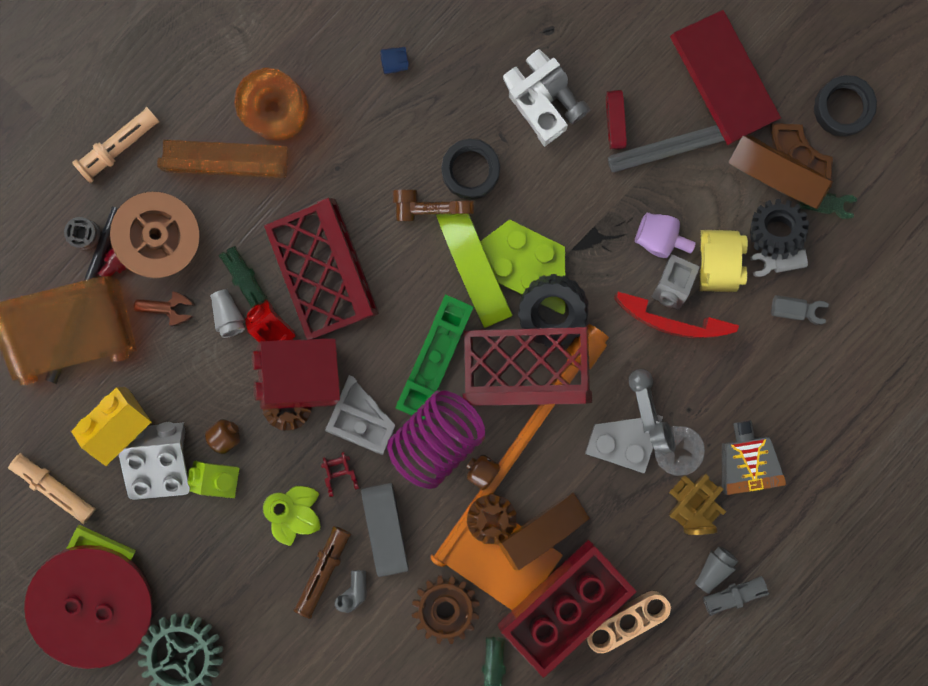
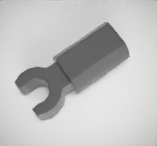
[771,295,828,325]

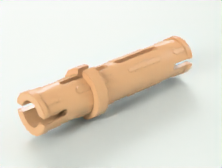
[8,453,96,524]

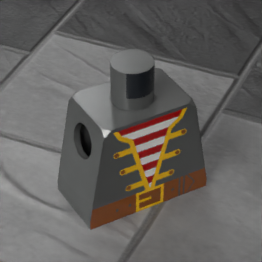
[722,420,786,495]

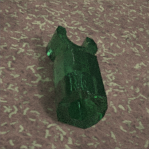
[799,192,857,219]

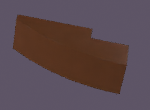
[728,135,834,209]
[498,492,590,570]

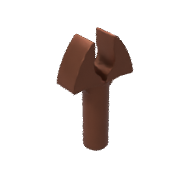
[134,291,194,326]

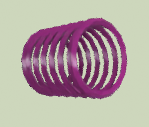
[387,390,485,489]

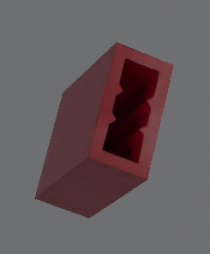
[252,339,340,409]

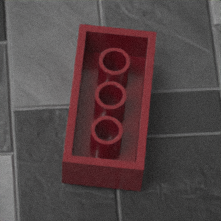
[497,540,637,678]

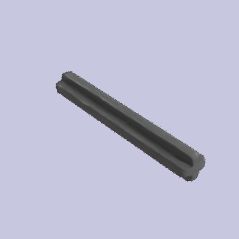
[608,125,725,172]

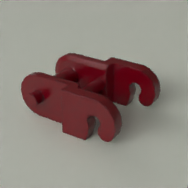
[321,452,359,497]

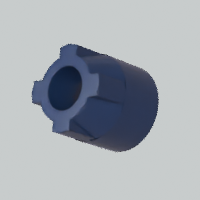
[380,47,409,74]

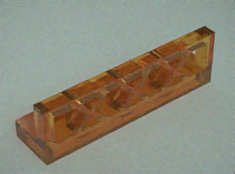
[157,140,288,178]

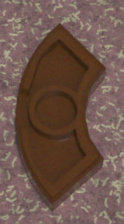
[770,123,833,188]

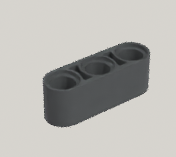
[361,483,409,577]

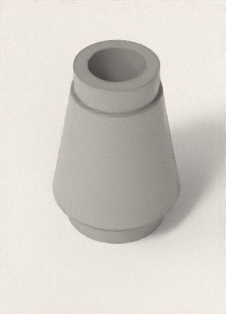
[210,290,245,338]

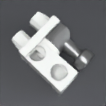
[503,49,591,147]

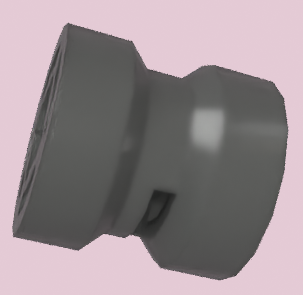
[64,217,101,251]

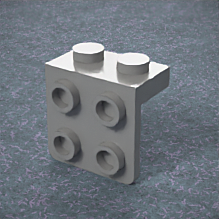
[118,422,190,500]

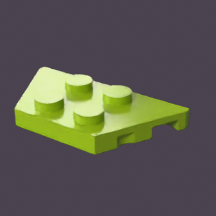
[480,219,565,315]

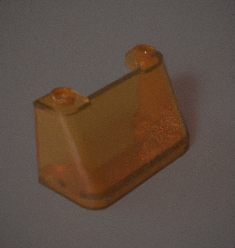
[0,276,137,386]

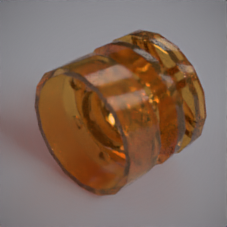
[234,68,309,141]

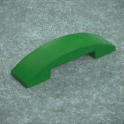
[395,294,474,420]

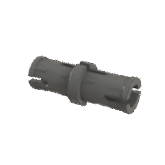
[703,576,769,616]

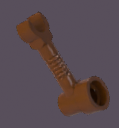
[392,190,474,221]

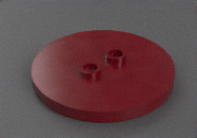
[24,545,153,669]

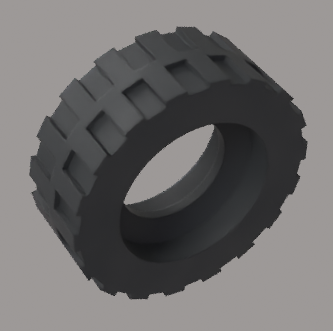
[518,274,589,347]

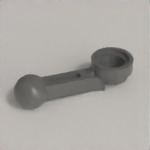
[629,369,676,454]

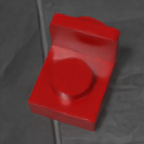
[245,300,296,343]

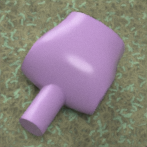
[635,212,695,258]

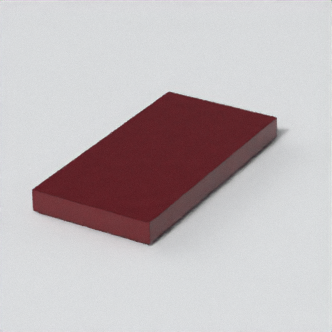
[670,10,781,145]

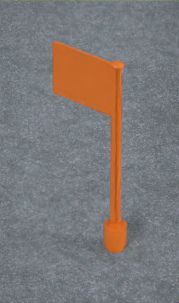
[431,323,609,610]

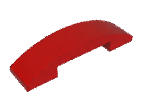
[614,291,739,338]

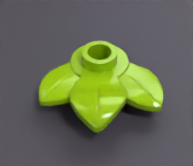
[263,486,321,546]

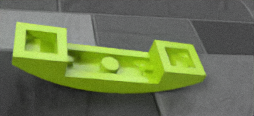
[436,214,513,328]

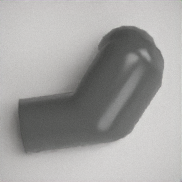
[335,570,367,613]

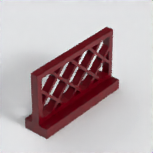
[264,197,379,340]
[462,327,592,406]

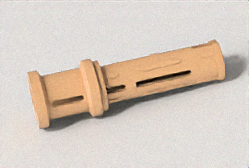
[72,107,159,184]

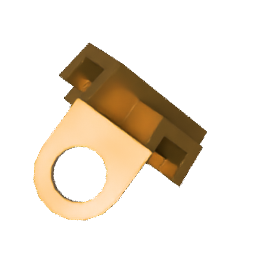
[669,474,726,535]

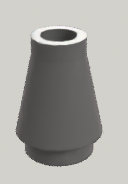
[695,546,738,594]

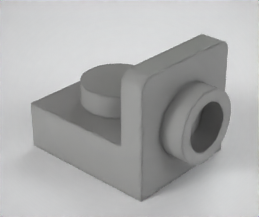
[652,254,700,309]

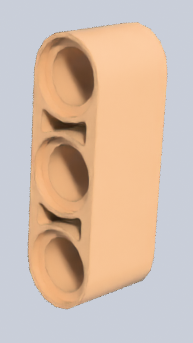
[586,591,671,653]

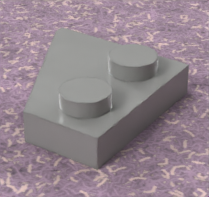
[325,375,395,455]
[585,415,663,473]

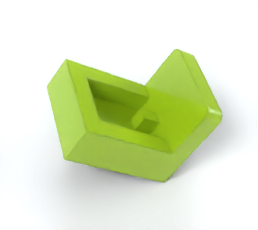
[187,461,239,498]

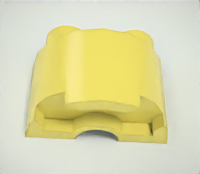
[700,230,748,292]

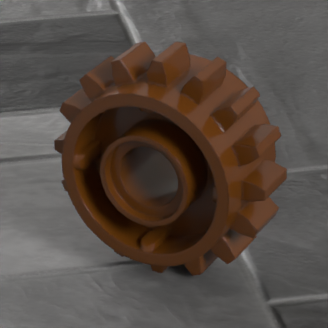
[412,575,479,644]

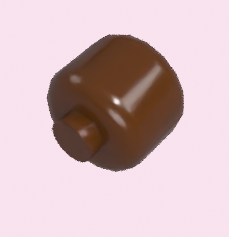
[205,419,240,454]
[466,455,500,490]

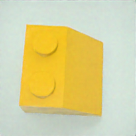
[71,387,152,466]

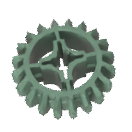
[138,613,223,686]

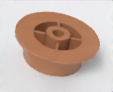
[110,192,199,278]

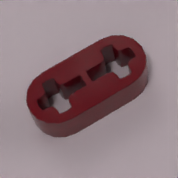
[606,90,627,149]

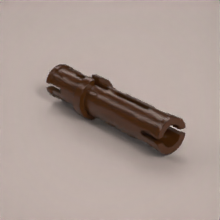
[293,526,351,619]

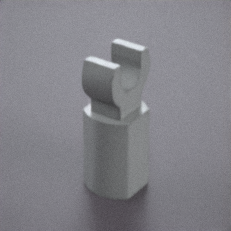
[750,247,808,277]

